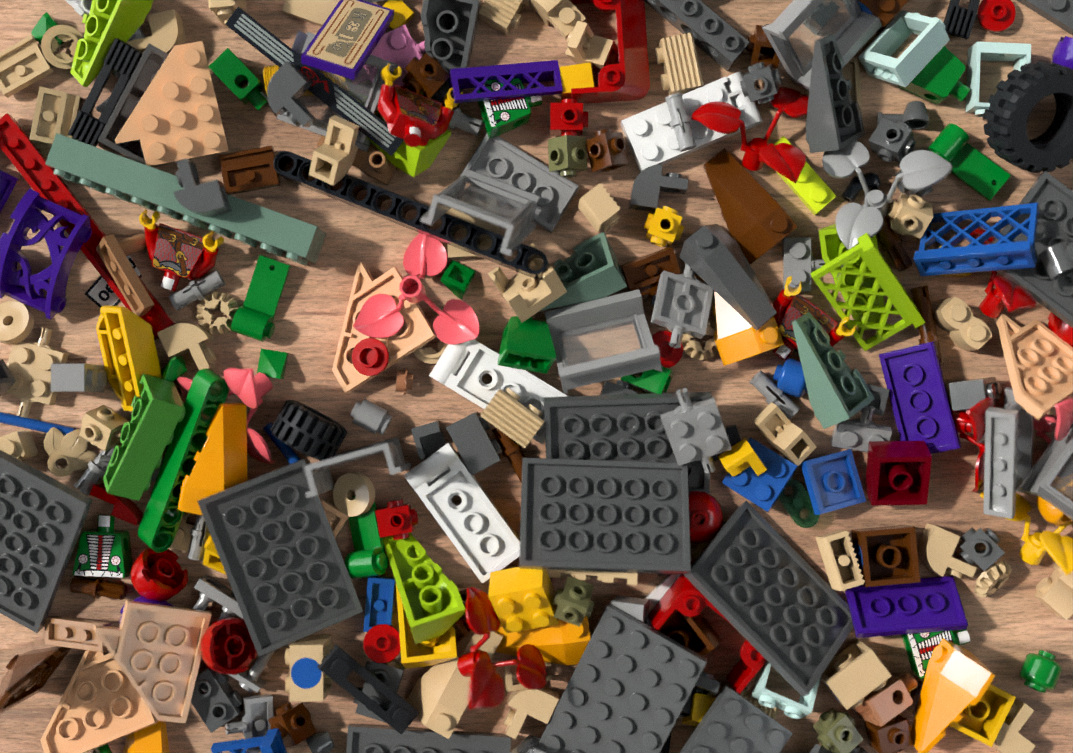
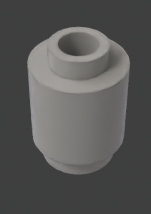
[350,399,393,435]

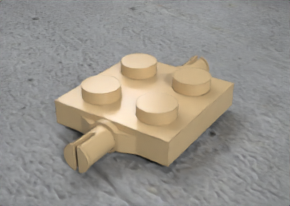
[6,327,68,418]

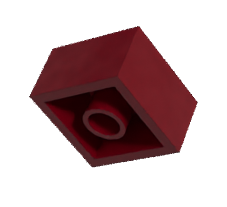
[865,441,932,506]

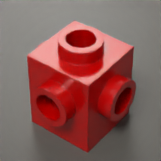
[550,99,588,136]
[375,499,419,540]

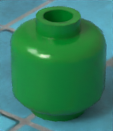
[1020,650,1062,693]

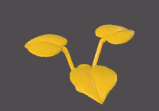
[979,492,1073,575]

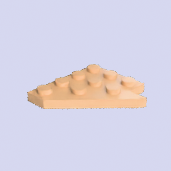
[115,41,229,166]
[332,263,437,394]
[996,313,1073,420]
[94,600,212,723]
[41,650,158,753]

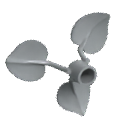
[822,141,952,250]

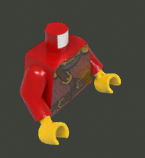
[378,63,463,147]
[139,209,224,292]
[772,276,857,361]

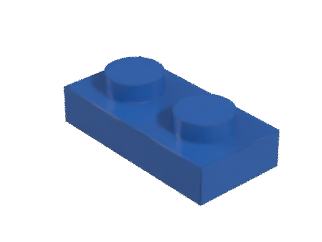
[363,576,396,632]

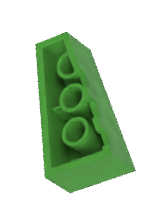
[103,373,185,501]

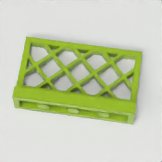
[810,233,925,351]

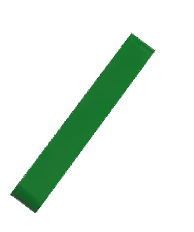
[138,369,229,553]

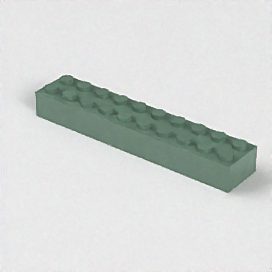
[45,133,326,266]

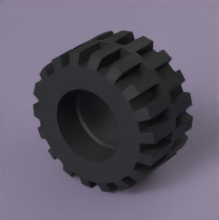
[270,400,347,461]

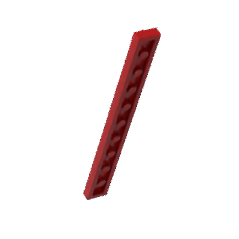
[0,113,176,340]

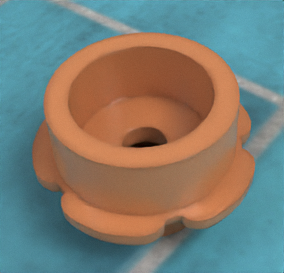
[396,368,413,395]

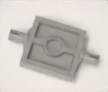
[651,263,713,348]
[661,388,732,474]

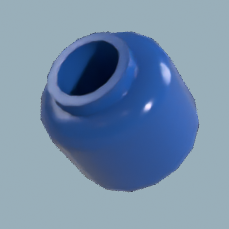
[773,359,808,398]

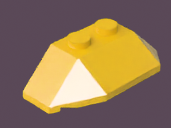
[96,305,162,412]

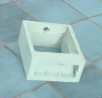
[858,10,950,87]
[966,42,1031,117]
[751,661,821,719]

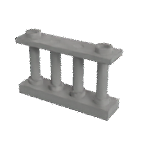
[983,387,1034,519]
[193,575,288,693]

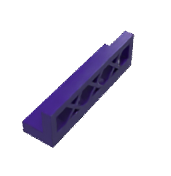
[448,60,563,103]

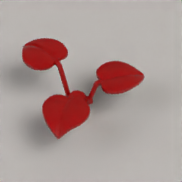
[691,87,809,183]
[961,227,1037,319]
[952,397,994,493]
[457,587,547,709]

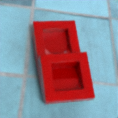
[89,483,143,525]

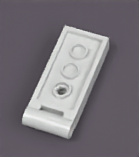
[621,71,763,172]
[429,339,567,445]
[404,443,520,583]

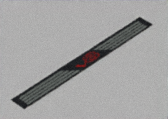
[225,7,404,156]

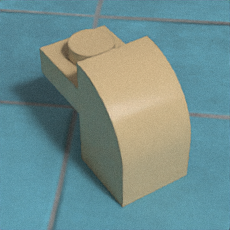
[530,0,586,39]
[126,9,186,54]
[565,21,619,73]
[309,115,359,185]
[157,323,217,371]
[752,402,817,466]
[918,523,977,579]
[503,686,559,740]
[992,698,1036,753]

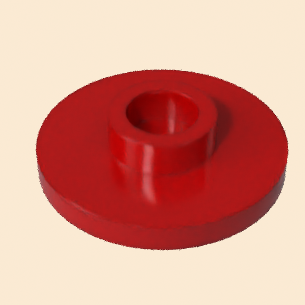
[977,0,1016,32]
[652,331,683,368]
[352,338,389,376]
[363,624,401,664]

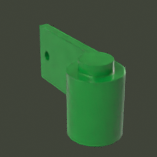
[927,123,1011,201]
[231,255,291,342]
[345,496,389,579]

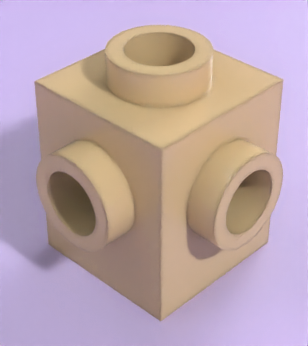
[887,193,934,239]
[79,405,129,452]

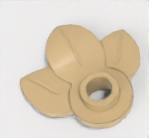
[44,427,98,477]

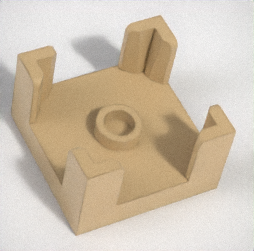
[488,243,567,323]

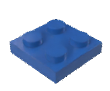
[721,437,798,513]
[800,449,866,515]

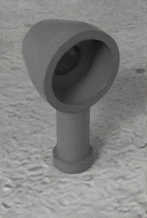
[877,101,930,130]
[306,731,335,753]

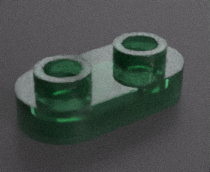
[778,478,820,528]

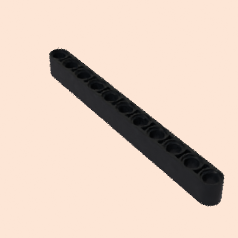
[273,151,549,279]

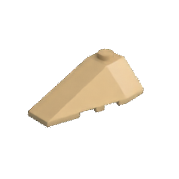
[406,631,503,739]

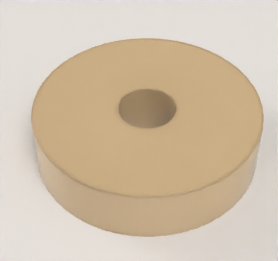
[0,301,34,345]
[333,472,375,517]

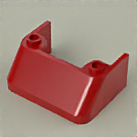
[570,0,650,104]
[649,558,767,694]

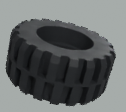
[984,61,1073,173]

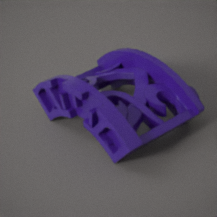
[0,189,92,320]

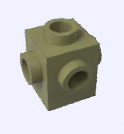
[548,135,587,178]
[553,576,595,627]
[813,708,864,753]

